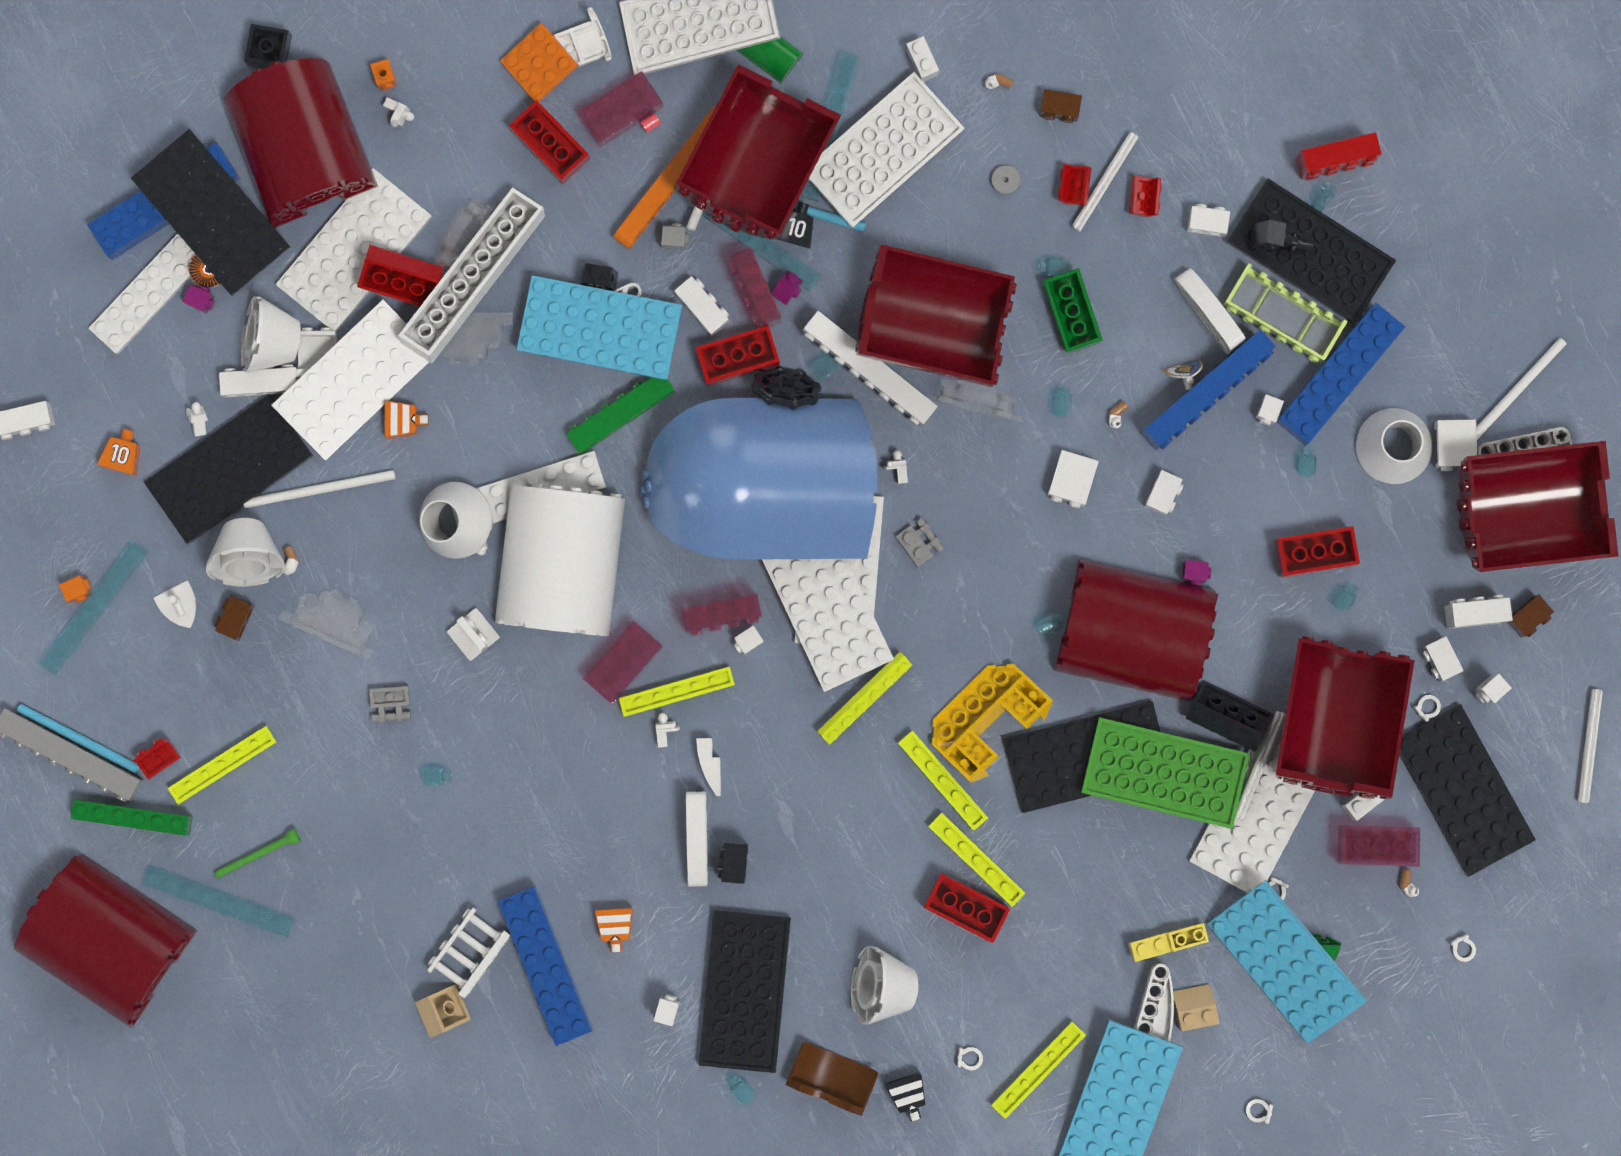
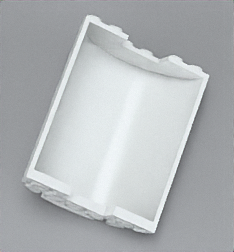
[495,482,625,636]

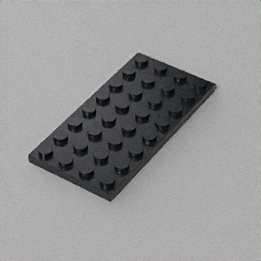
[131,129,290,296]
[1226,178,1396,325]
[144,394,313,545]
[1003,701,1161,813]
[1400,704,1536,877]
[698,910,791,1073]

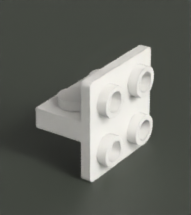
[447,608,500,661]

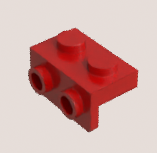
[1058,163,1092,205]
[1129,176,1162,218]
[133,738,181,780]

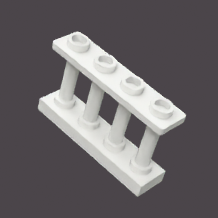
[427,907,511,998]

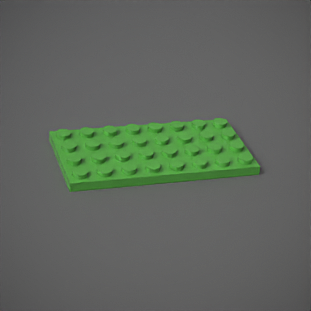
[1081,717,1250,829]

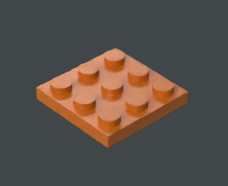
[500,22,580,103]

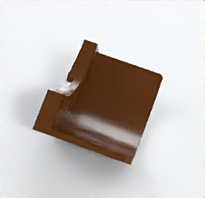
[785,1042,878,1116]

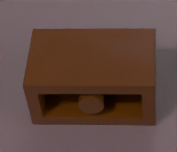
[1040,89,1082,123]
[1508,594,1554,637]
[214,596,255,641]

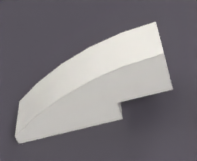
[696,738,721,796]

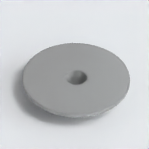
[992,166,1020,194]

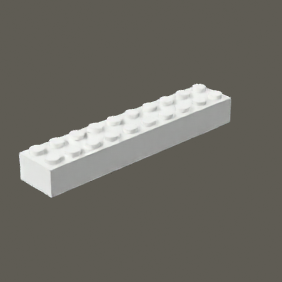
[398,187,545,364]

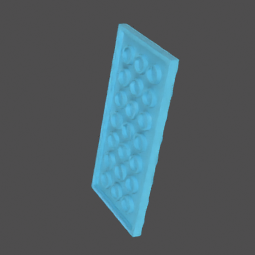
[517,275,682,380]
[1207,880,1367,1044]
[1059,1019,1183,1156]

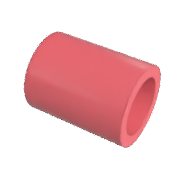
[640,113,661,133]

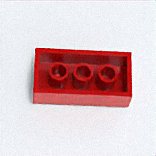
[509,100,590,184]
[1296,132,1382,181]
[357,244,444,306]
[695,325,780,387]
[1274,526,1360,578]
[923,873,1010,943]

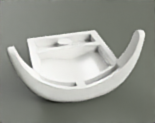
[554,7,612,67]

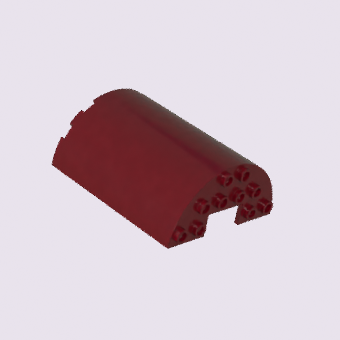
[223,58,378,228]
[676,64,841,240]
[855,244,1017,387]
[1456,441,1619,572]
[1054,559,1218,702]
[1275,636,1415,799]
[14,854,197,1028]

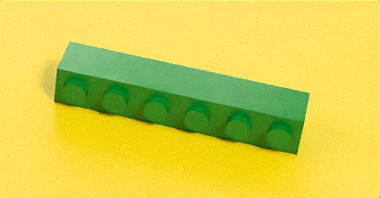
[566,377,675,455]
[70,800,193,836]

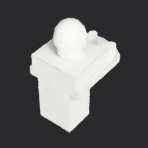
[383,97,414,127]
[186,402,208,436]
[882,450,908,484]
[656,713,680,748]

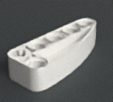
[1174,268,1246,355]
[1477,427,1572,455]
[686,791,708,887]
[1134,963,1174,1041]

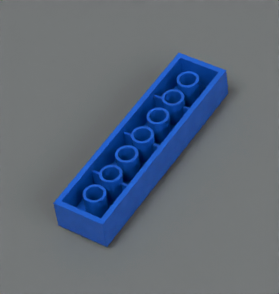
[87,143,241,260]
[1276,303,1406,446]
[1141,329,1276,451]
[498,886,593,1046]

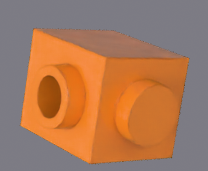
[370,59,397,91]
[59,575,92,603]

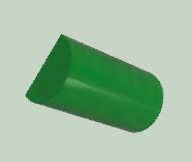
[736,36,804,84]
[1043,268,1103,353]

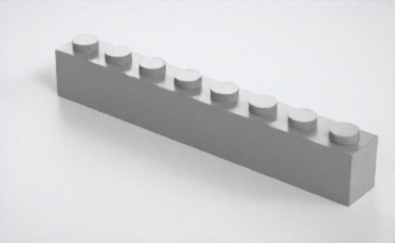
[0,708,144,802]

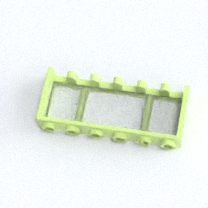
[1223,263,1348,363]

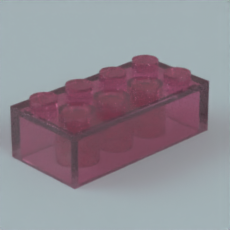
[578,71,664,148]
[728,247,782,328]
[681,593,762,637]
[583,621,663,705]
[1338,825,1420,867]

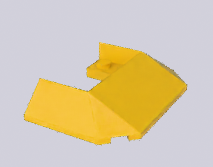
[932,664,1053,783]

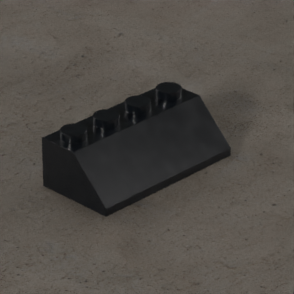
[1185,681,1274,752]

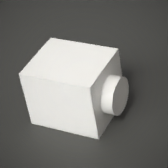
[1256,394,1284,426]
[733,626,764,655]

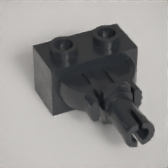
[1249,220,1313,253]

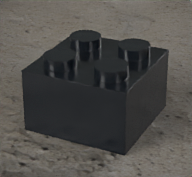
[244,24,292,69]
[718,843,748,884]

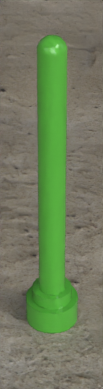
[214,828,301,878]

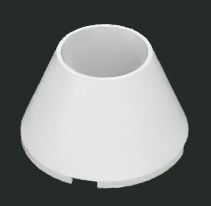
[241,296,301,373]
[1356,408,1432,484]
[419,482,493,559]
[206,518,285,587]
[851,946,918,1025]

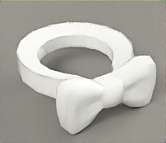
[1413,695,1441,722]
[1269,877,1289,900]
[1449,934,1476,962]
[957,1047,983,1070]
[1246,1099,1274,1124]

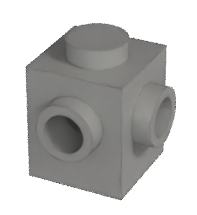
[661,224,690,250]

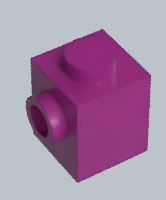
[771,271,803,305]
[182,285,215,314]
[1182,560,1211,586]

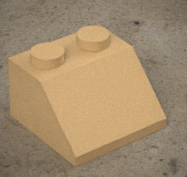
[415,984,471,1038]
[1173,984,1220,1031]

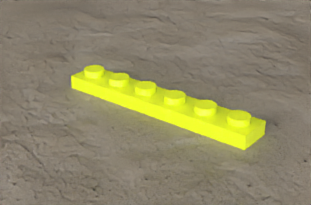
[817,652,912,745]
[619,667,735,717]
[168,726,277,805]
[898,731,988,831]
[928,813,1025,907]
[991,1021,1086,1119]

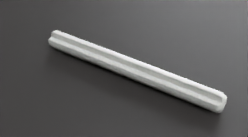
[1072,132,1138,231]
[1578,689,1603,803]
[1235,711,1286,819]

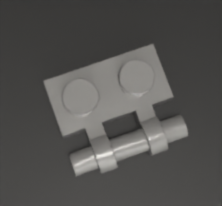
[896,518,944,567]
[369,686,411,723]

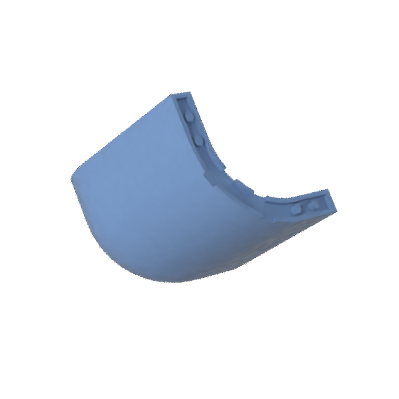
[640,398,877,560]

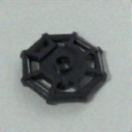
[751,366,821,410]

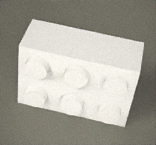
[1444,595,1513,629]

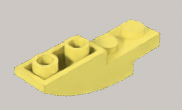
[1128,923,1209,962]

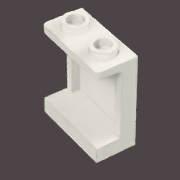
[296,328,337,378]
[1434,420,1477,471]
[1047,450,1099,508]

